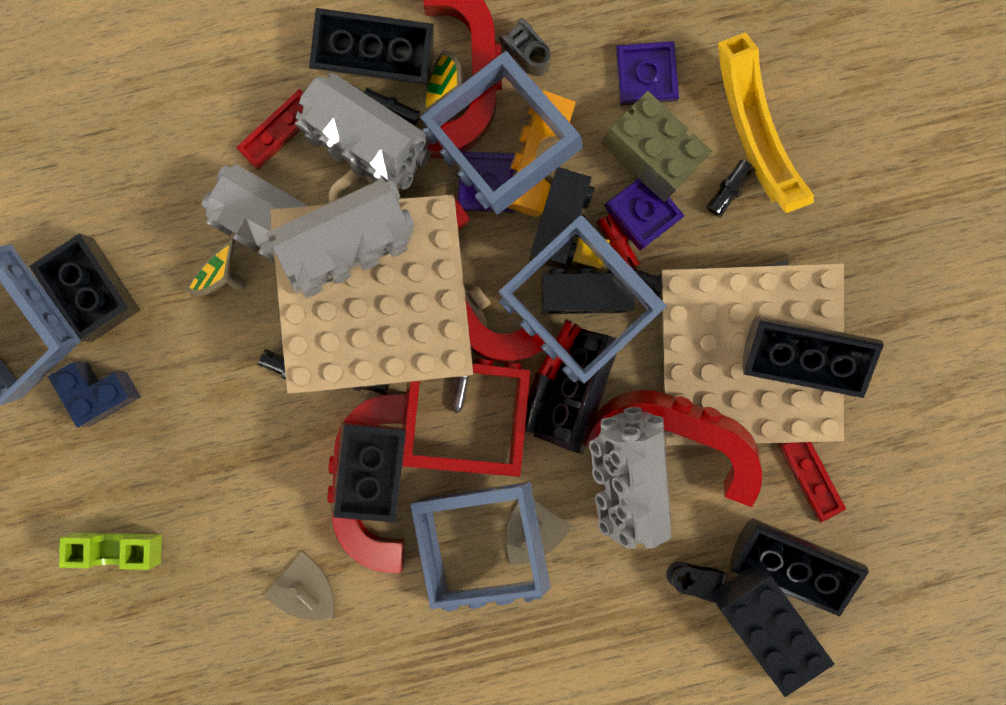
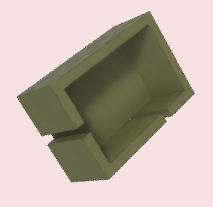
[601,91,713,202]

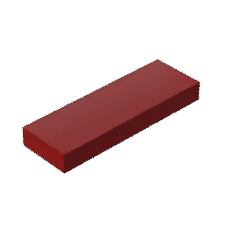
[236,88,304,170]
[778,442,847,523]

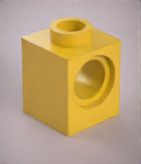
[571,237,610,273]

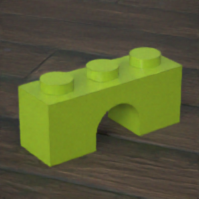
[59,532,162,570]

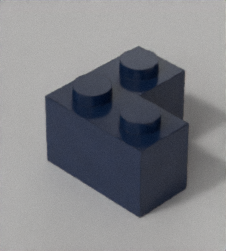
[48,361,141,428]

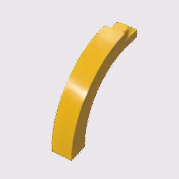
[718,32,814,214]

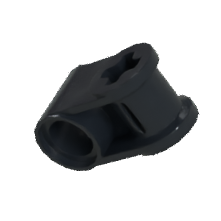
[666,561,727,603]

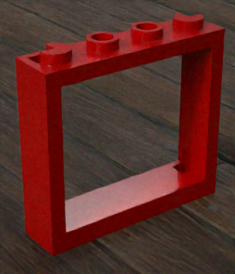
[402,359,530,477]

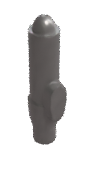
[452,376,470,413]

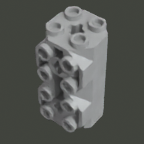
[295,72,431,190]
[202,164,308,262]
[266,179,415,298]
[589,407,671,549]

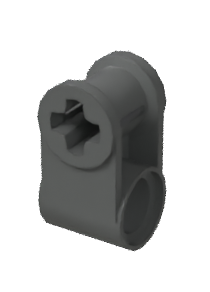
[499,18,551,76]

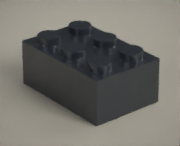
[529,167,595,269]
[29,233,140,342]
[541,268,635,314]
[331,422,406,522]

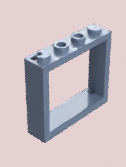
[420,51,583,215]
[499,215,667,383]
[0,245,81,406]
[411,482,551,612]

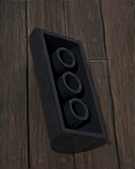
[309,8,434,85]
[743,316,884,398]
[534,328,617,454]
[730,518,869,617]

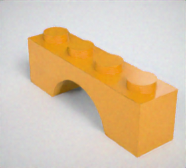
[507,90,576,218]

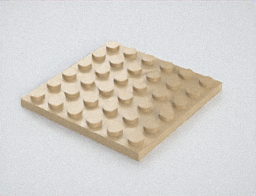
[270,195,473,394]
[661,263,844,446]

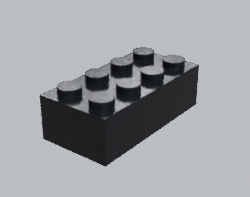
[711,561,835,697]

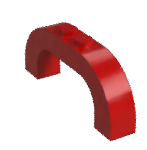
[424,0,502,158]
[453,194,544,362]
[586,390,762,507]
[327,394,405,573]

